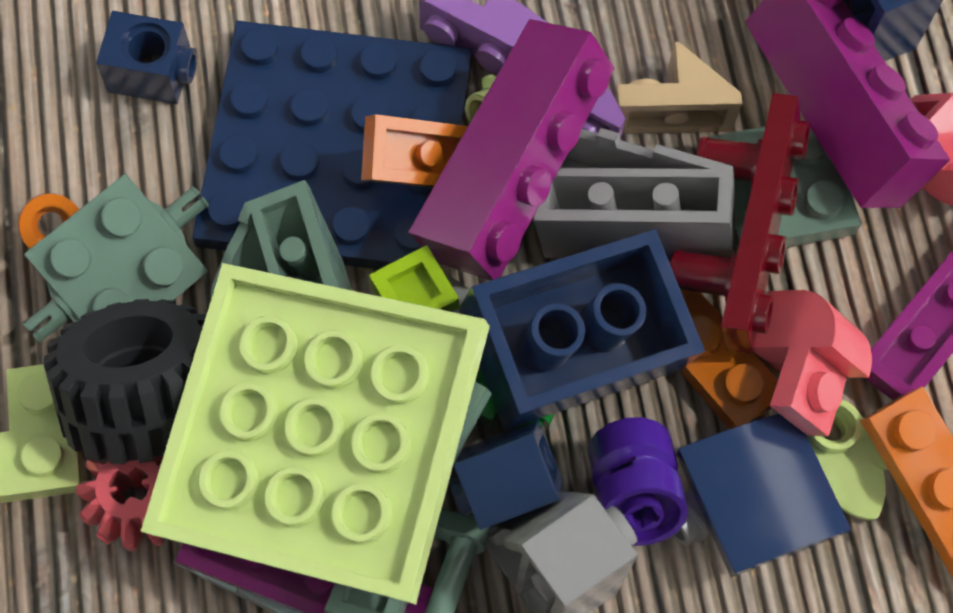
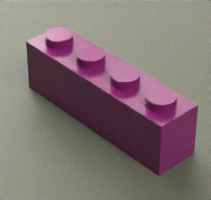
[744,0,951,208]
[408,19,615,281]

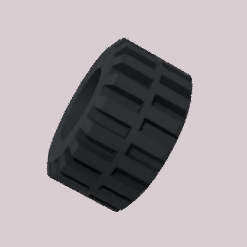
[44,299,206,464]

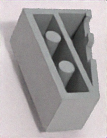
[534,128,736,260]
[485,491,638,613]

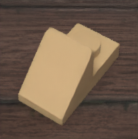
[615,42,742,134]

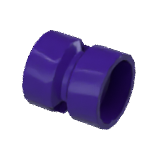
[588,417,688,546]

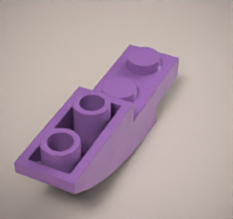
[419,0,625,140]

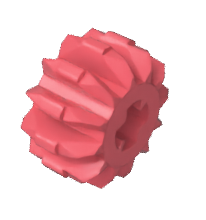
[76,455,165,552]

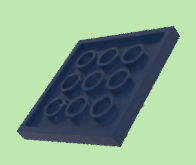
[192,20,472,270]

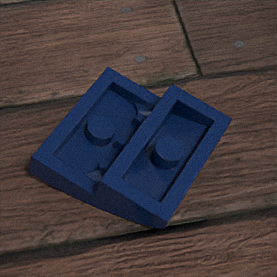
[676,414,851,578]

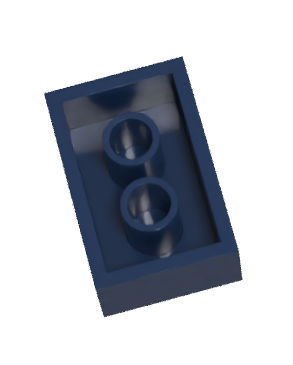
[458,229,705,430]

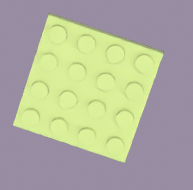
[141,263,490,604]

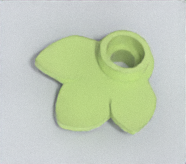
[807,399,888,521]

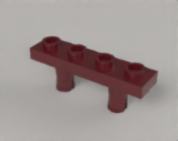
[670,93,810,354]

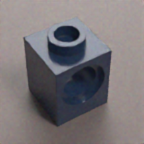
[96,11,197,105]

